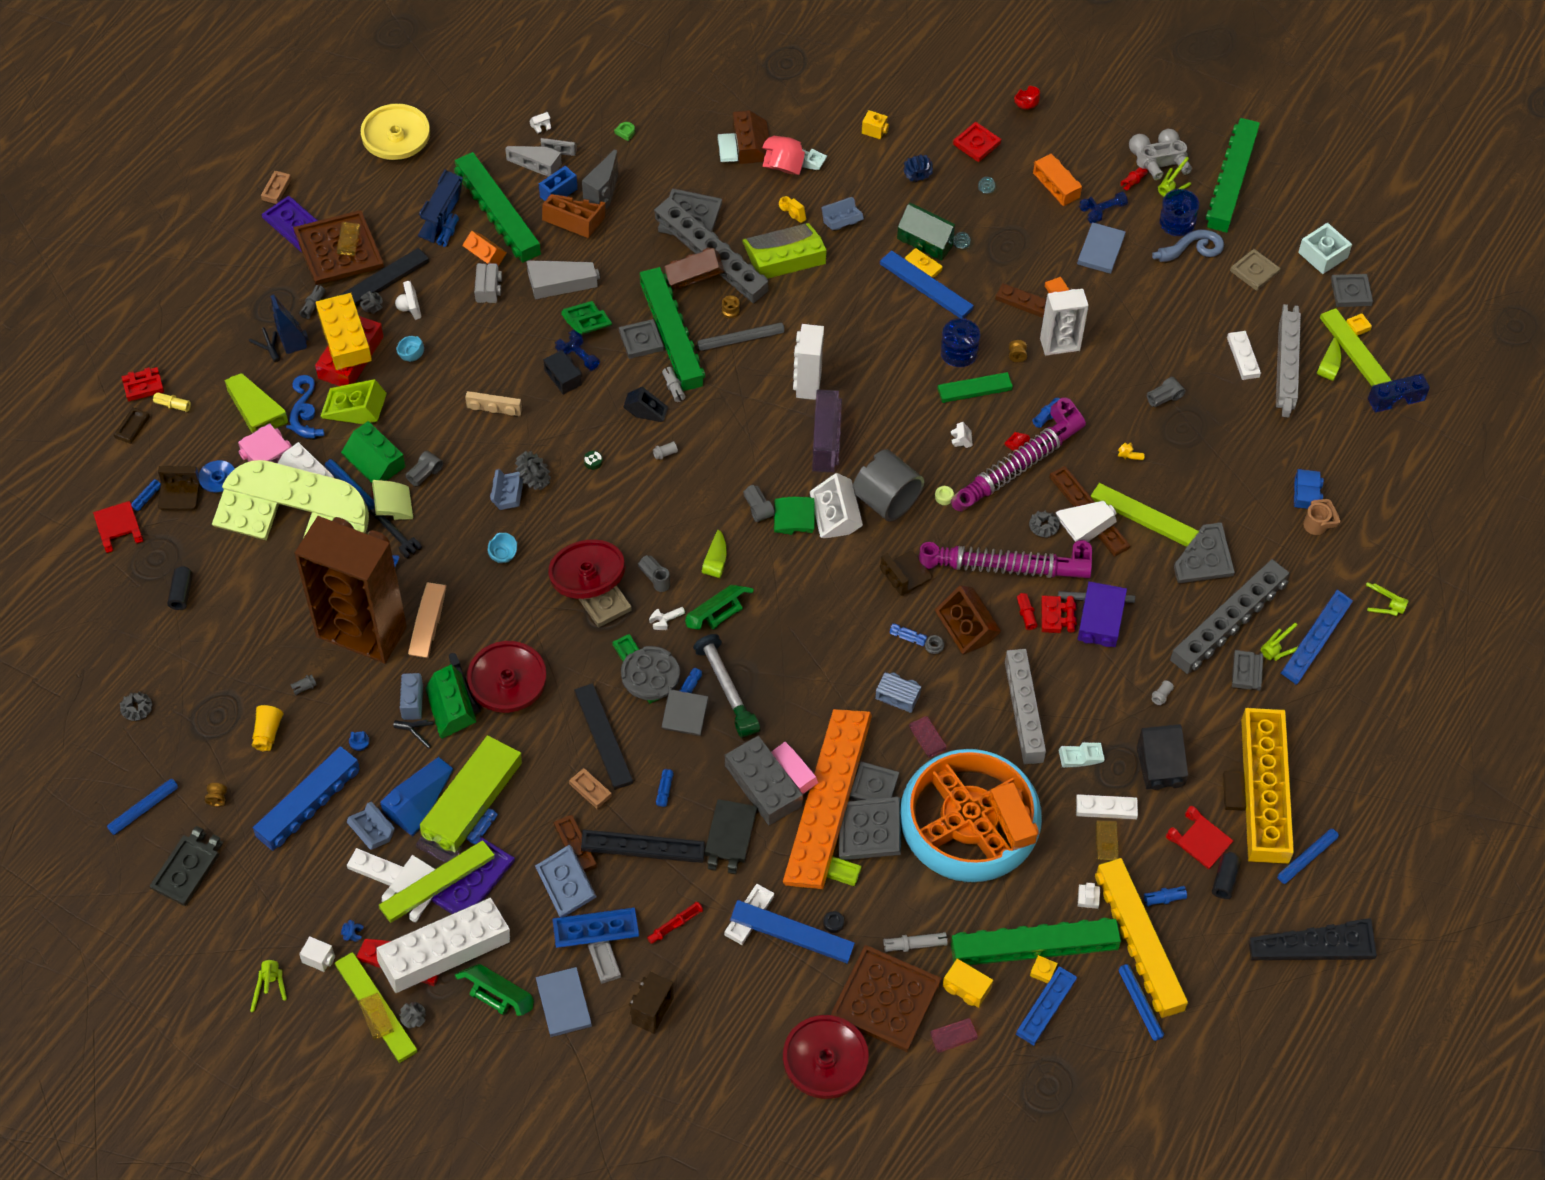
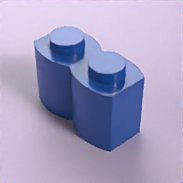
[1294,469,1323,509]

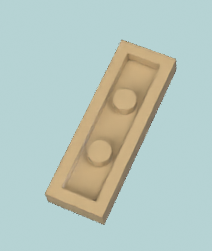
[465,391,522,416]

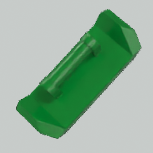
[685,584,754,630]
[455,964,534,1016]

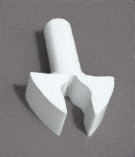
[649,607,685,630]

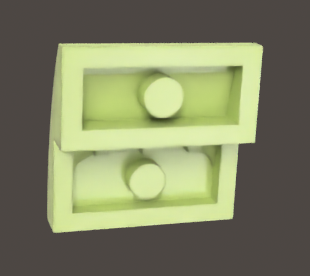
[372,480,413,520]

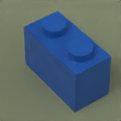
[539,166,578,201]

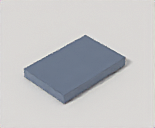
[1077,222,1126,274]
[535,845,597,917]
[536,967,592,1037]

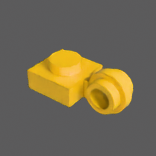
[779,196,806,223]

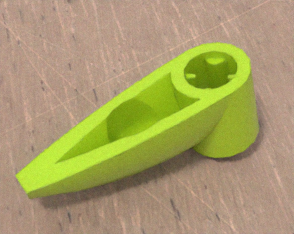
[1317,337,1341,381]
[702,530,726,578]

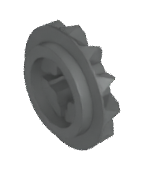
[1029,510,1060,537]
[120,691,152,721]

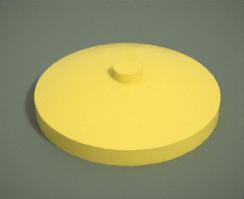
[361,104,430,160]

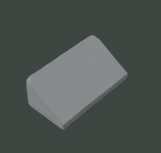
[541,138,577,156]

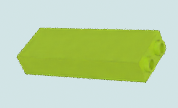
[420,735,522,853]

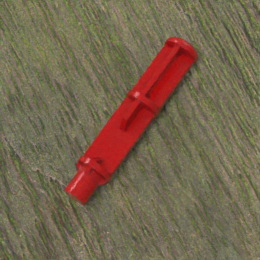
[647,902,703,944]

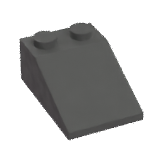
[582,149,618,209]

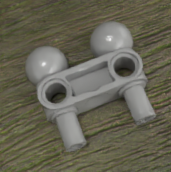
[1129,129,1192,180]

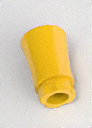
[252,705,284,751]

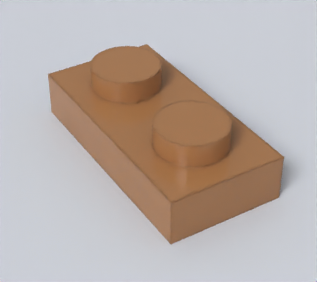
[261,171,292,204]
[569,768,612,809]

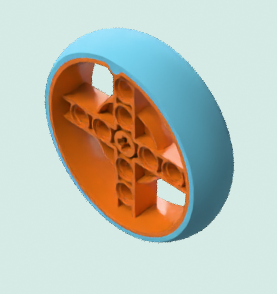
[900,749,1042,882]

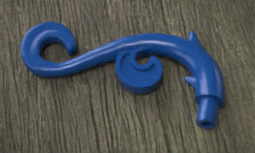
[286,375,324,439]

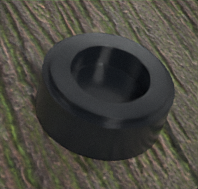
[823,911,844,933]

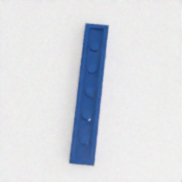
[880,250,974,319]
[1281,589,1353,684]
[730,900,854,963]

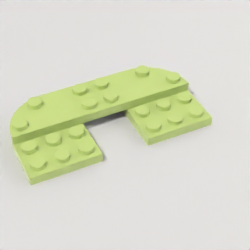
[212,460,369,540]

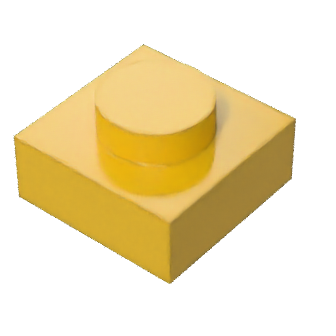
[1346,314,1372,336]
[1030,955,1058,983]

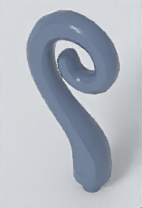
[1152,230,1224,262]

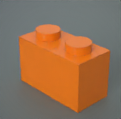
[462,231,507,266]

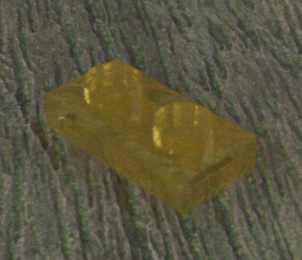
[337,222,360,256]
[358,993,394,1040]

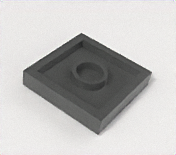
[1331,274,1373,307]
[619,319,663,359]
[662,690,709,736]
[850,762,899,801]

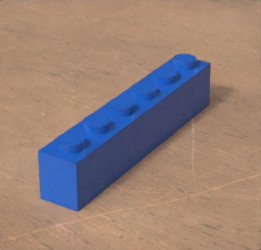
[253,746,360,851]

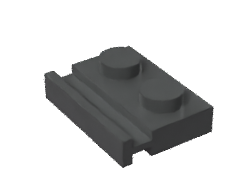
[1232,650,1263,691]

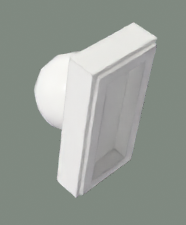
[395,281,422,320]

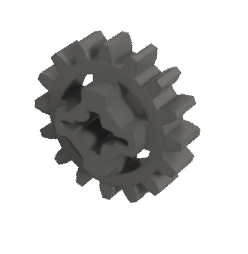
[515,451,551,490]

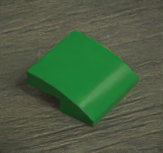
[561,301,612,334]
[774,497,814,535]

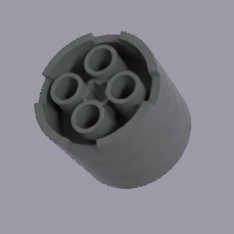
[853,449,924,522]

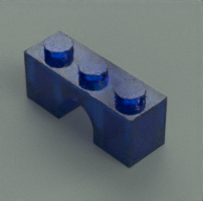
[1368,374,1430,413]

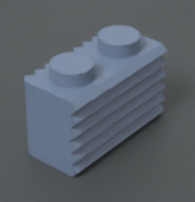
[875,672,921,713]
[399,673,423,720]

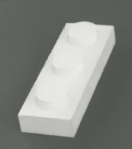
[1227,331,1261,380]
[1076,795,1138,819]
[347,848,403,886]
[724,884,774,945]

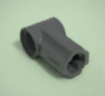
[1146,377,1186,407]
[405,451,443,486]
[743,485,775,522]
[638,555,670,592]

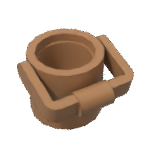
[1303,499,1340,535]

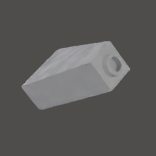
[526,261,600,299]

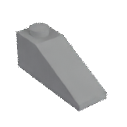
[506,146,562,177]

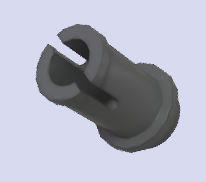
[290,675,317,696]

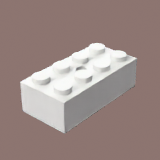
[1040,289,1089,356]
[793,324,824,400]

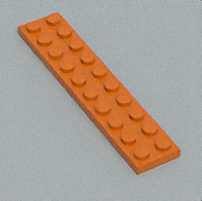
[783,709,872,889]

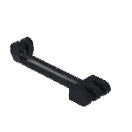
[370,508,422,558]
[449,653,481,716]

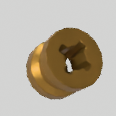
[722,296,740,318]
[1009,340,1027,362]
[205,783,227,807]

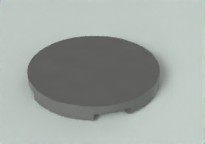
[621,646,680,700]

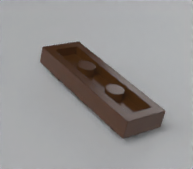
[995,283,1047,318]
[553,815,597,872]

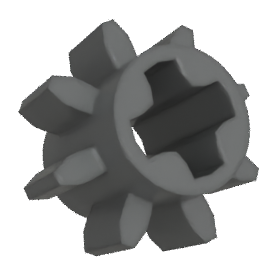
[360,291,383,314]
[400,1002,426,1028]

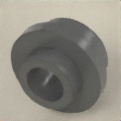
[925,635,944,654]

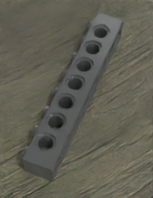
[654,197,769,304]
[1170,559,1289,674]

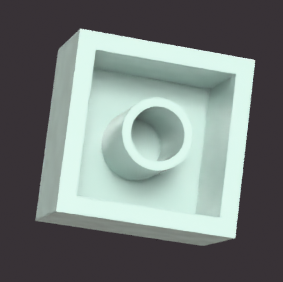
[1298,223,1352,274]

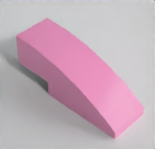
[771,742,818,794]

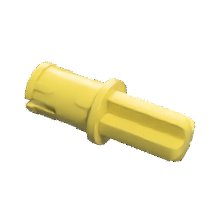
[153,393,191,412]

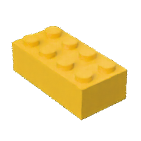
[316,293,372,370]

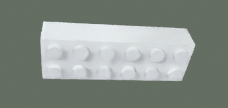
[377,898,510,993]

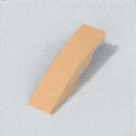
[408,582,446,658]

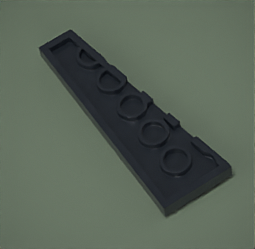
[1248,918,1377,960]

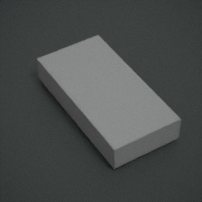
[588,941,621,984]

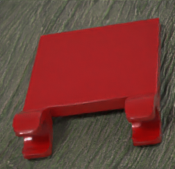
[93,501,143,553]
[1166,806,1233,869]

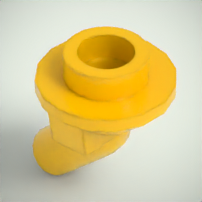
[1118,443,1144,460]

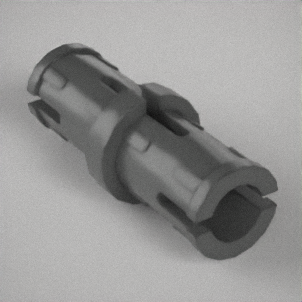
[299,285,326,319]

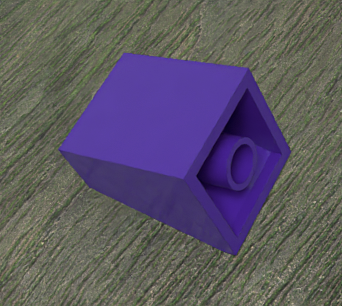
[1077,582,1127,647]

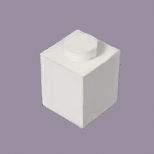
[299,936,335,972]

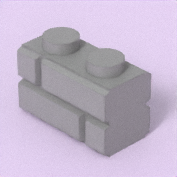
[474,263,502,303]

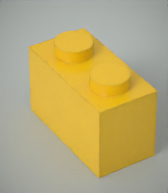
[943,959,993,1008]

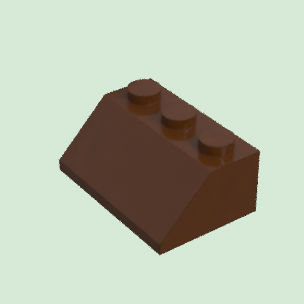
[733,110,769,164]
[935,585,1001,654]

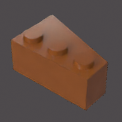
[542,194,606,238]

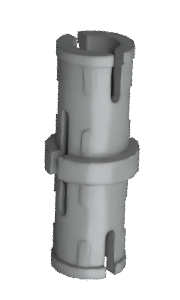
[662,367,685,402]

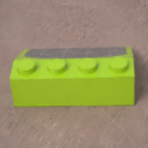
[743,223,826,279]

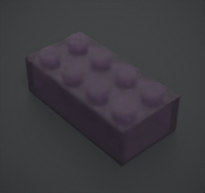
[812,390,842,472]

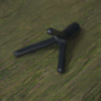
[249,327,280,362]
[393,719,434,749]

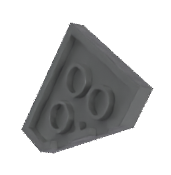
[1174,523,1235,583]

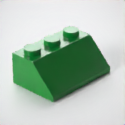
[341,421,405,483]
[425,664,476,739]

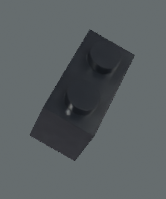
[543,350,582,395]

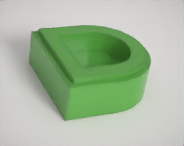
[614,122,635,141]

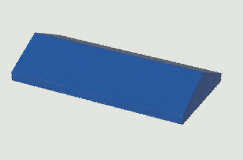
[553,908,639,948]

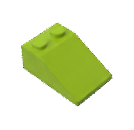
[321,379,387,424]

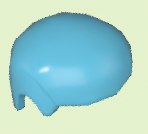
[396,336,424,362]
[488,533,517,563]

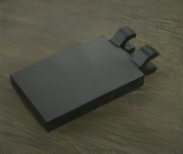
[705,799,757,875]
[150,826,223,907]

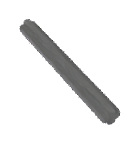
[697,322,784,351]

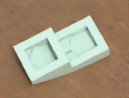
[718,133,738,162]
[802,149,827,170]
[1059,743,1104,767]

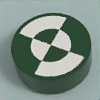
[584,451,603,470]

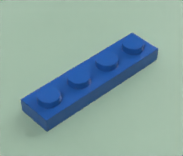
[1016,966,1077,1045]

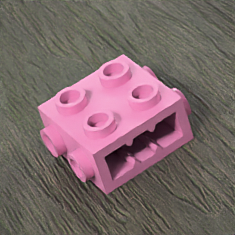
[238,424,292,463]

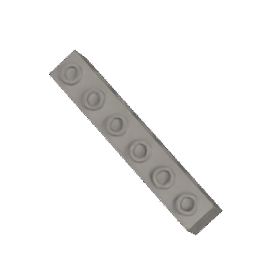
[1005,649,1046,765]

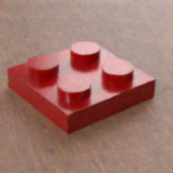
[953,122,1001,162]

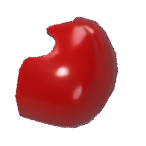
[1014,86,1040,110]

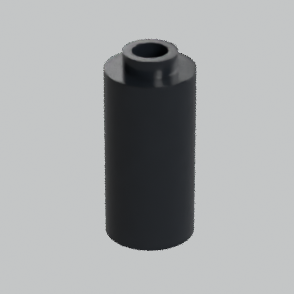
[167,566,193,610]
[1212,852,1241,899]

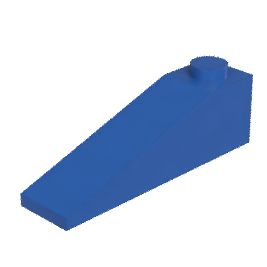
[380,757,453,836]

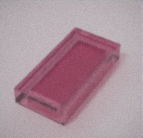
[909,716,946,758]
[930,1018,978,1053]

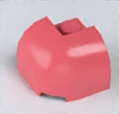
[762,136,805,175]

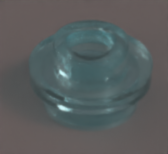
[978,177,995,193]
[953,232,971,249]

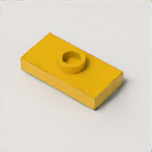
[904,248,943,278]

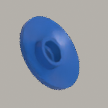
[199,460,235,492]

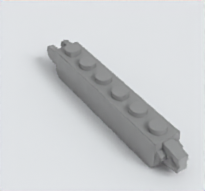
[1276,304,1301,417]

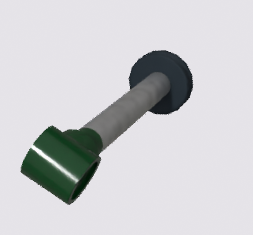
[693,634,760,738]

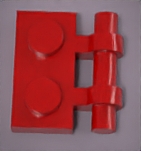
[121,367,164,402]
[1041,596,1077,633]

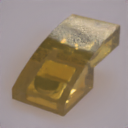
[1096,821,1118,860]

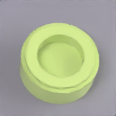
[935,486,954,505]

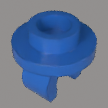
[349,731,369,751]
[341,920,363,942]

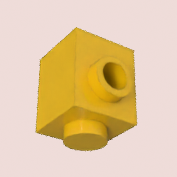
[862,110,889,139]

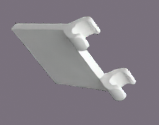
[382,855,435,922]

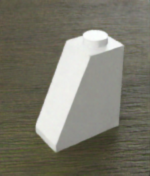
[1056,501,1117,542]

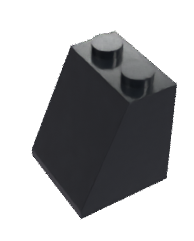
[1136,724,1188,790]

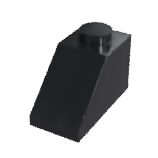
[623,387,668,422]

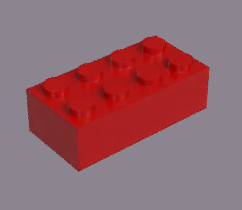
[315,316,384,386]

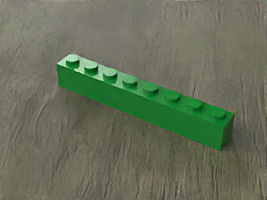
[1205,118,1260,233]
[454,152,541,263]
[640,267,705,391]
[951,918,1121,965]

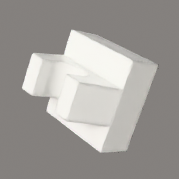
[529,112,551,134]
[951,422,973,448]
[1078,883,1100,909]

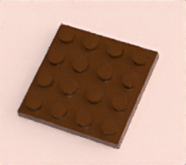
[293,210,384,285]
[831,945,942,1052]

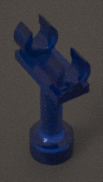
[1079,191,1128,224]
[555,329,600,371]

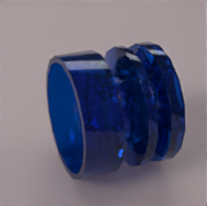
[1160,189,1199,236]
[941,318,980,367]

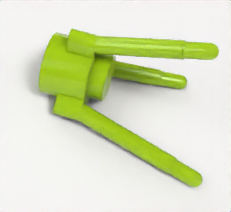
[1158,157,1191,197]
[1366,582,1408,616]
[1261,623,1297,661]
[250,960,287,1012]

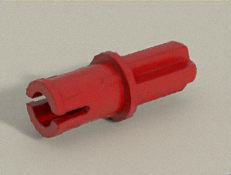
[1120,167,1148,190]
[1017,593,1038,630]

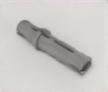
[883,932,947,952]

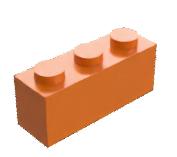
[1033,154,1082,206]
[989,782,1039,851]

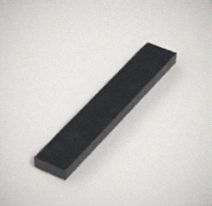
[339,248,429,307]
[574,683,633,790]
[581,829,705,863]

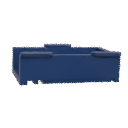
[418,169,463,243]

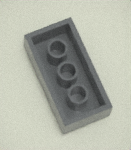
[725,736,803,826]

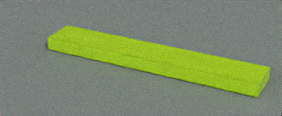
[1320,308,1395,395]
[1091,483,1199,547]
[379,840,494,923]
[335,952,417,1063]

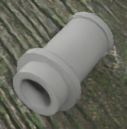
[653,441,678,460]
[1152,681,1174,705]

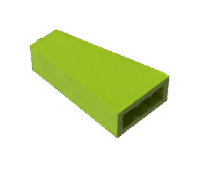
[225,373,288,434]

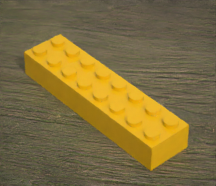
[1241,708,1294,864]

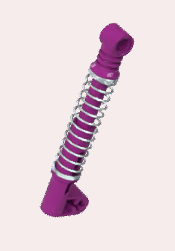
[951,398,1086,511]
[919,540,1092,578]

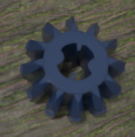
[904,154,933,182]

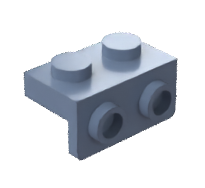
[821,197,864,230]
[490,469,524,510]
[347,802,394,850]

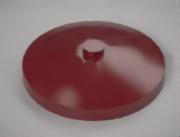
[548,540,625,599]
[467,641,547,713]
[783,1015,869,1099]

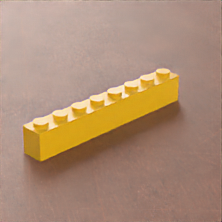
[1095,858,1188,1018]

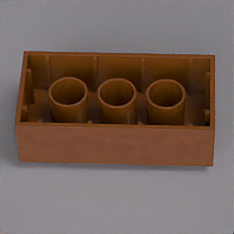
[294,516,407,664]

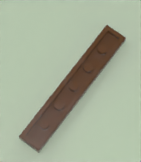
[1049,466,1130,557]

